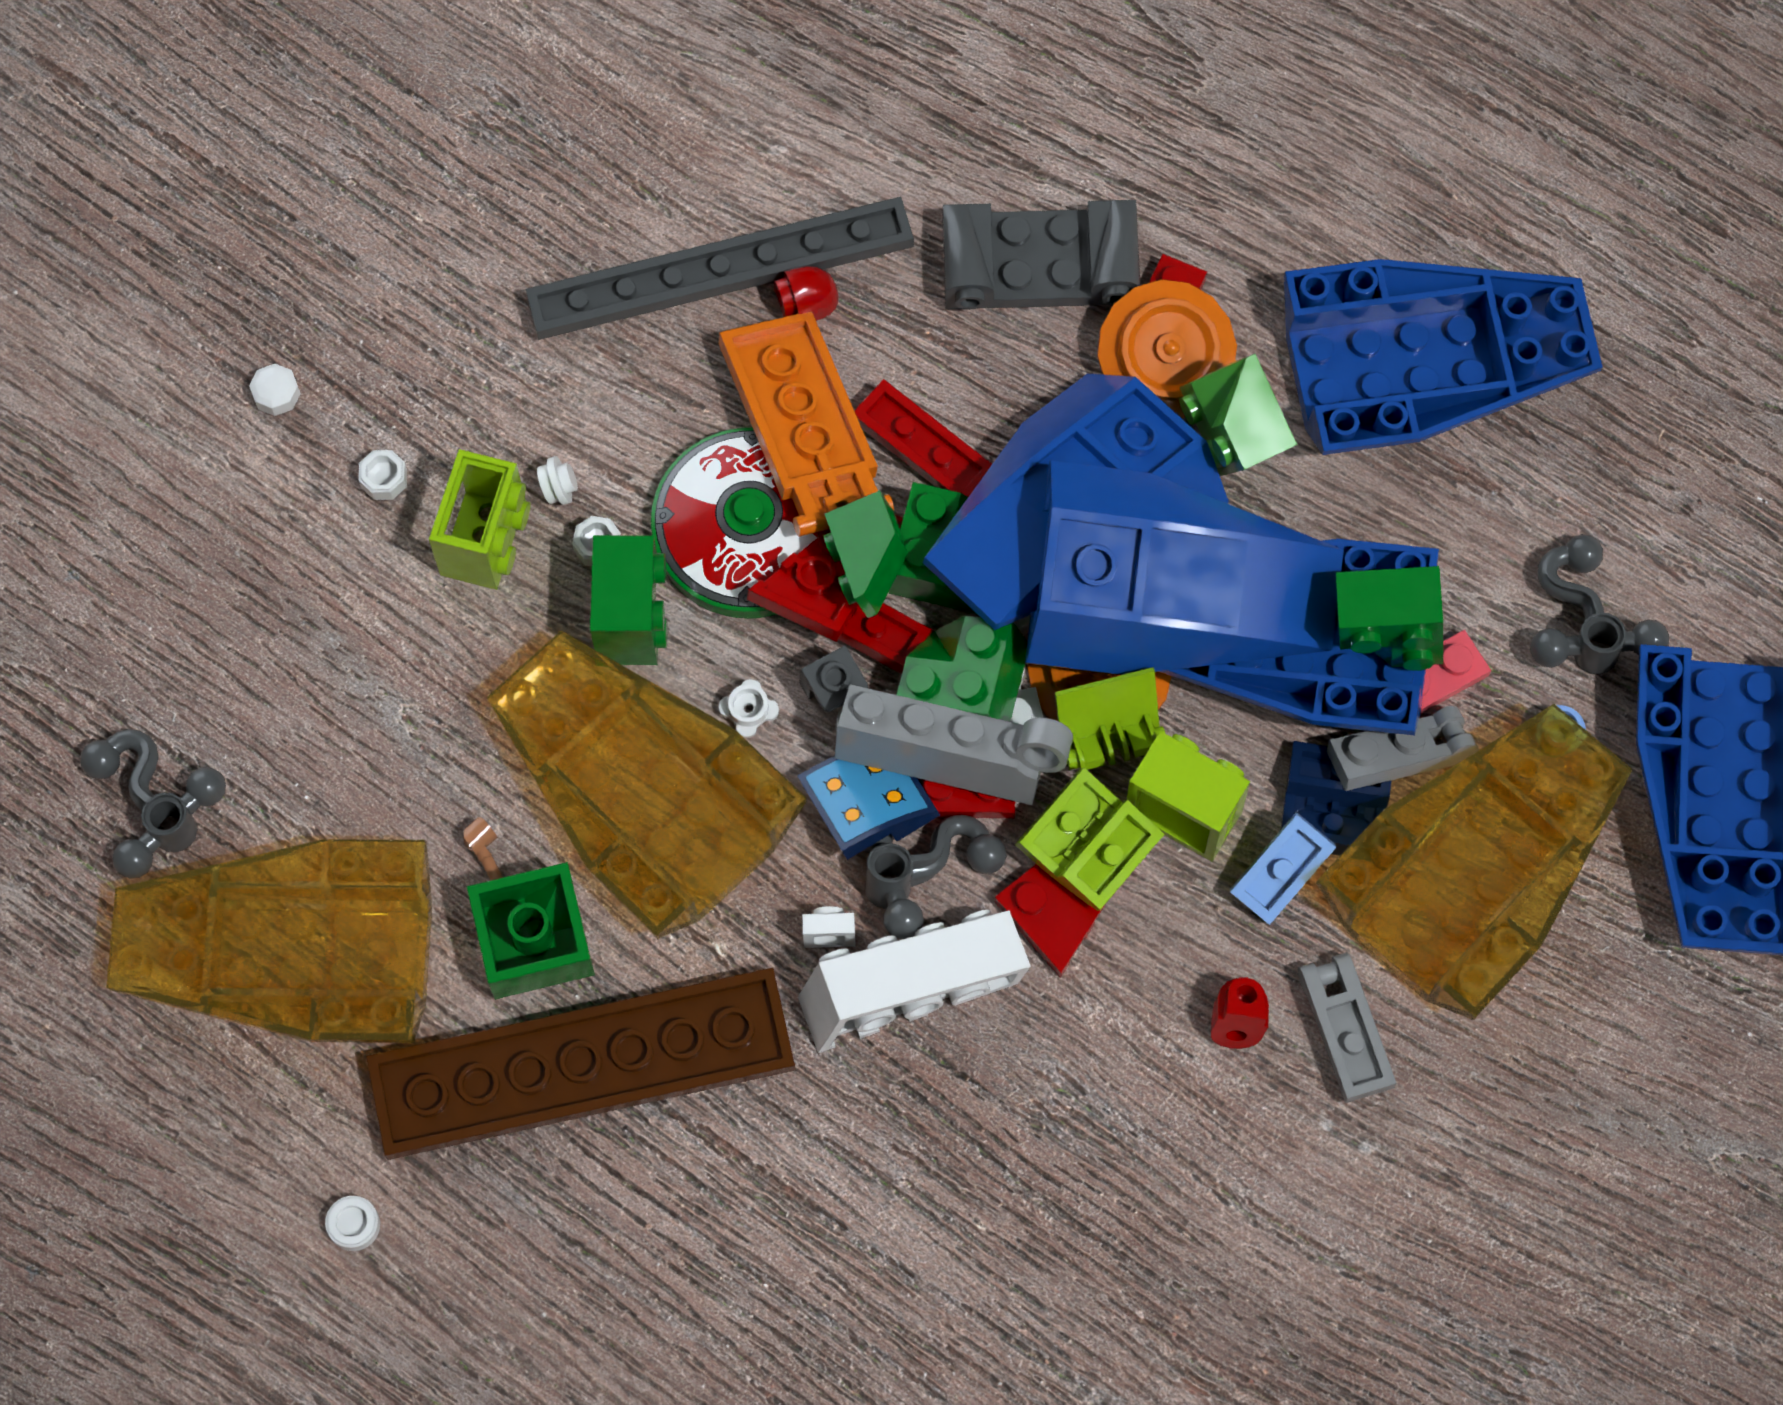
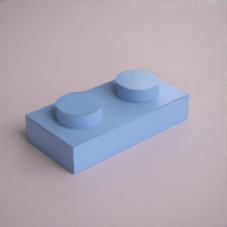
[1230,812,1336,925]

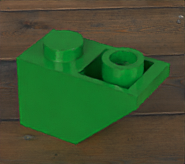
[823,490,908,618]

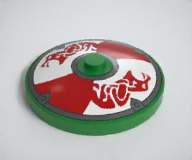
[651,427,818,619]

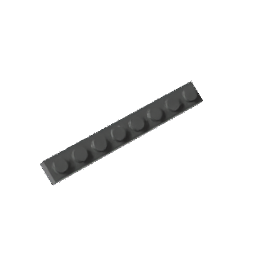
[525,197,914,340]

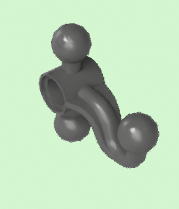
[1530,534,1670,674]
[80,729,226,879]
[863,815,1007,939]

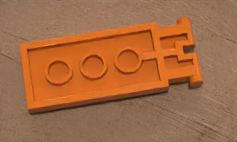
[718,312,894,537]

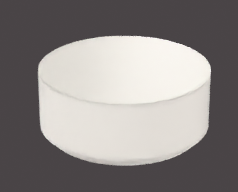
[325,1196,380,1251]

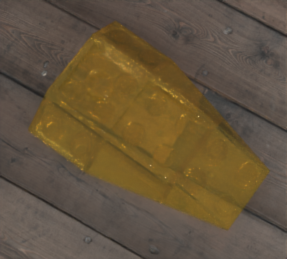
[487,631,807,940]
[1316,704,1633,1020]
[106,839,432,1043]

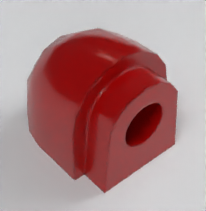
[774,266,839,321]
[1211,977,1269,1049]

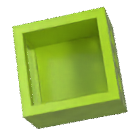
[429,449,530,590]
[1126,731,1250,862]

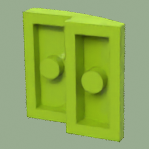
[1015,767,1165,911]

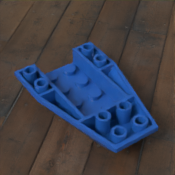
[1284,259,1603,455]
[922,373,1229,630]
[1025,460,1344,675]
[1159,539,1439,736]
[1636,644,1783,956]

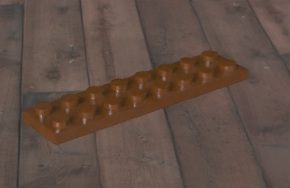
[366,967,796,1160]

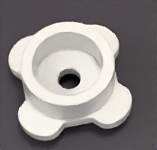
[719,679,779,738]

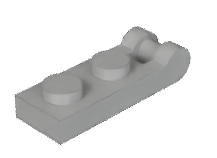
[1326,706,1479,791]
[1298,952,1397,1103]

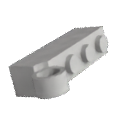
[834,684,1073,805]

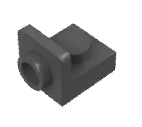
[799,645,868,713]

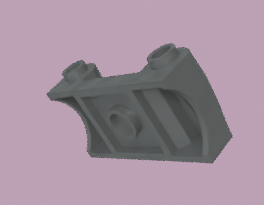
[942,200,1141,310]

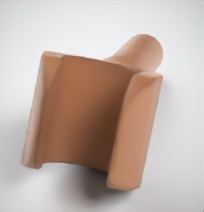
[463,817,503,881]

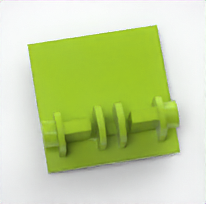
[1055,667,1166,770]

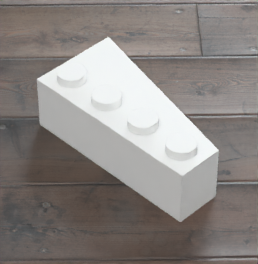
[798,910,1031,1053]

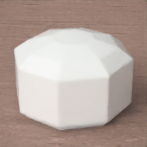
[249,364,301,416]
[359,450,407,500]
[572,516,621,566]

